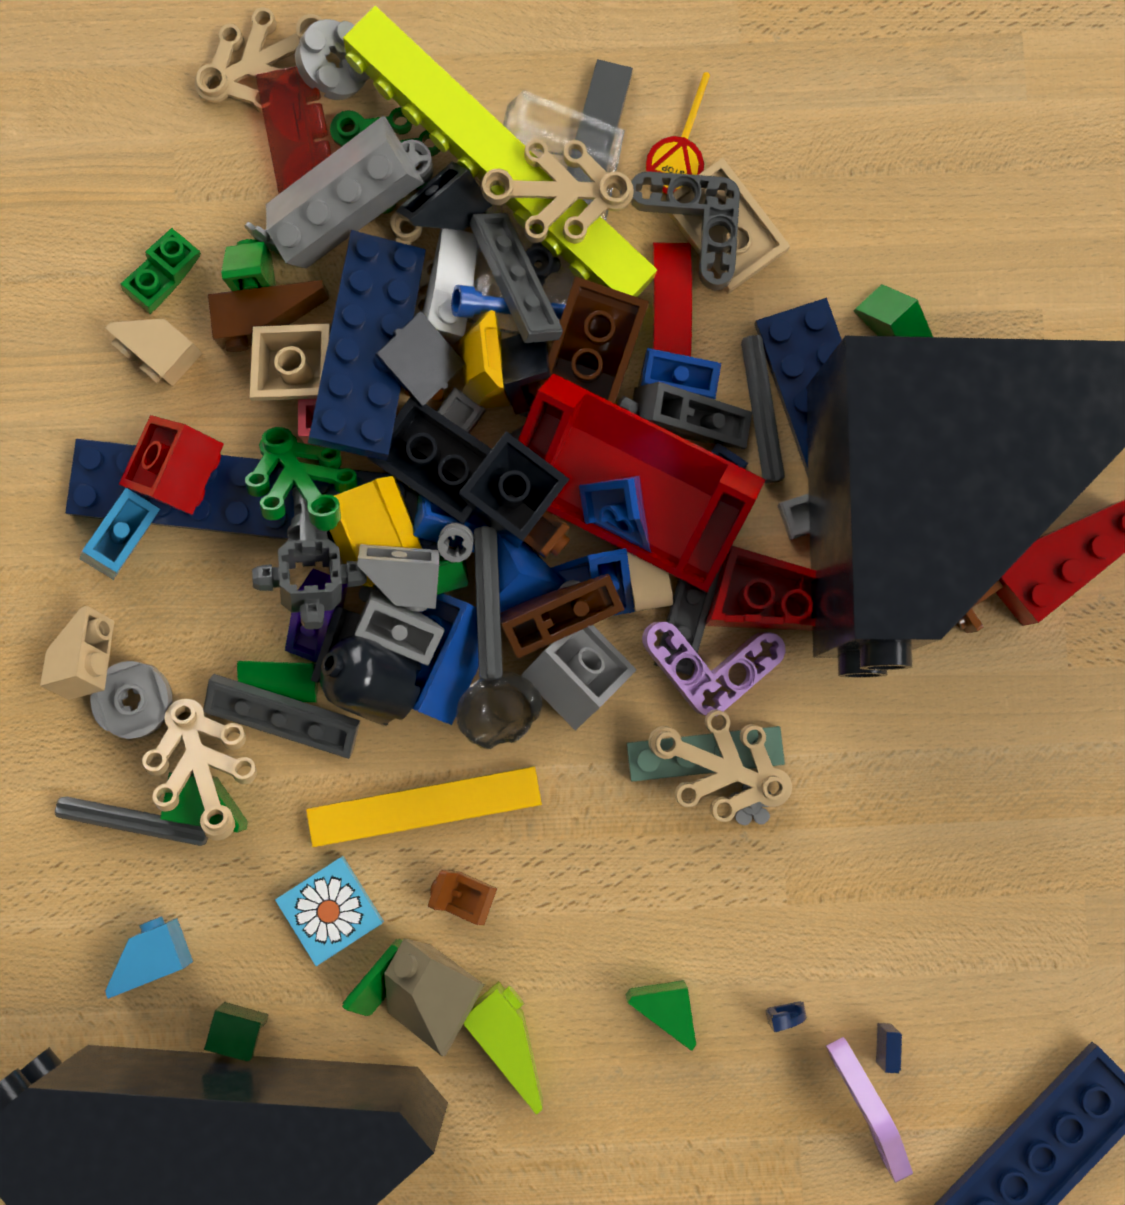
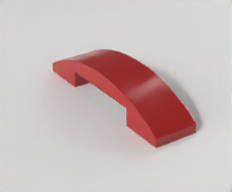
[652,242,692,357]

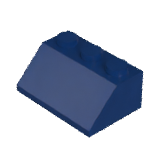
[412,593,479,725]

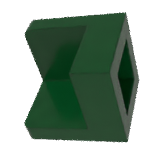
[204,1002,269,1062]

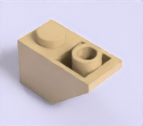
[105,318,202,386]
[40,606,114,700]

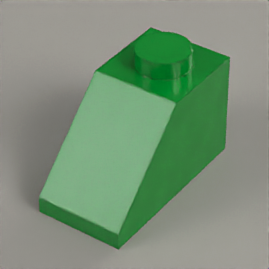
[221,239,276,291]
[160,772,248,833]

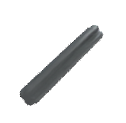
[741,335,785,483]
[474,526,503,680]
[55,797,208,846]

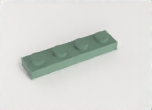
[626,726,785,782]

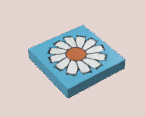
[275,856,384,966]

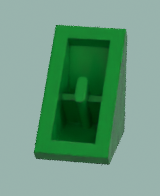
[854,284,933,337]
[625,980,697,1051]

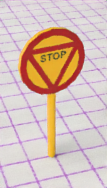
[645,72,710,195]

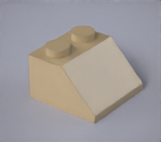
[249,324,331,401]

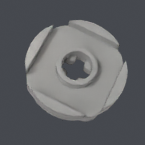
[295,19,370,100]
[90,661,172,739]

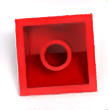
[119,415,224,515]

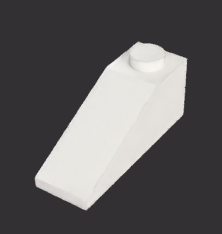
[422,228,478,345]

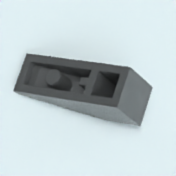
[632,382,752,449]

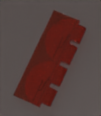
[255,66,332,194]

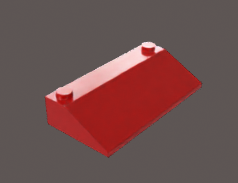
[519,373,766,592]

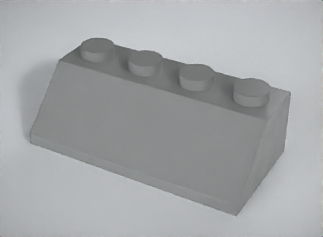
[266,116,424,269]

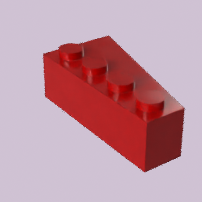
[995,499,1125,626]
[705,546,816,631]

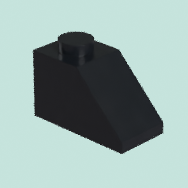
[396,161,492,230]

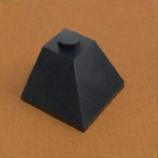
[458,431,569,548]

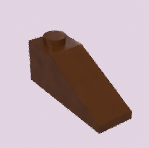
[208,280,329,352]
[500,573,625,659]

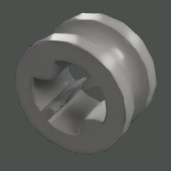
[438,523,474,562]

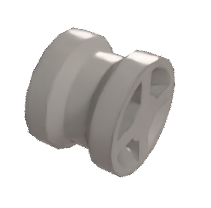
[401,139,434,186]

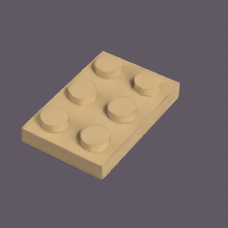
[663,158,790,294]

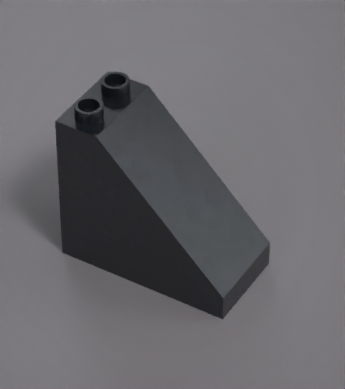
[806,335,1125,678]
[0,1045,448,1205]

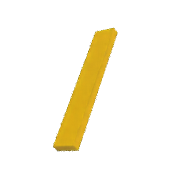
[306,766,542,848]

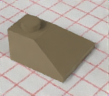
[384,938,485,1056]

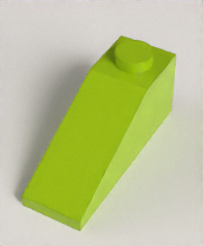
[464,981,543,1115]

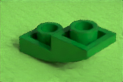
[120,228,201,314]

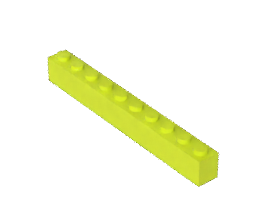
[343,6,657,297]

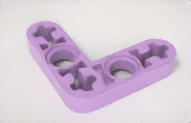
[642,622,785,716]
[826,1037,913,1183]

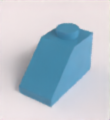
[80,488,160,580]
[105,916,193,999]

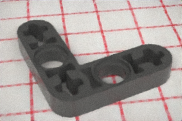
[631,172,740,291]

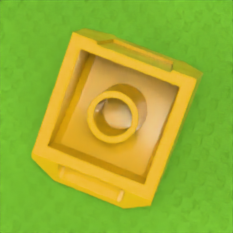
[458,310,509,408]
[330,476,422,587]

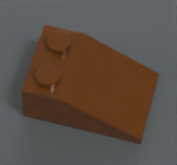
[538,276,649,404]

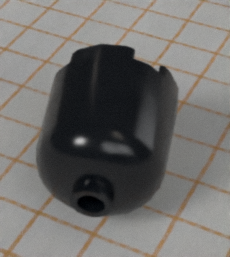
[320,636,421,726]

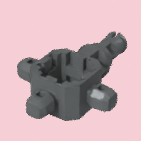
[252,487,367,629]

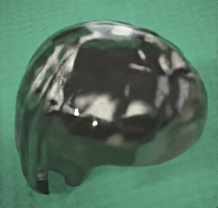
[456,671,543,749]

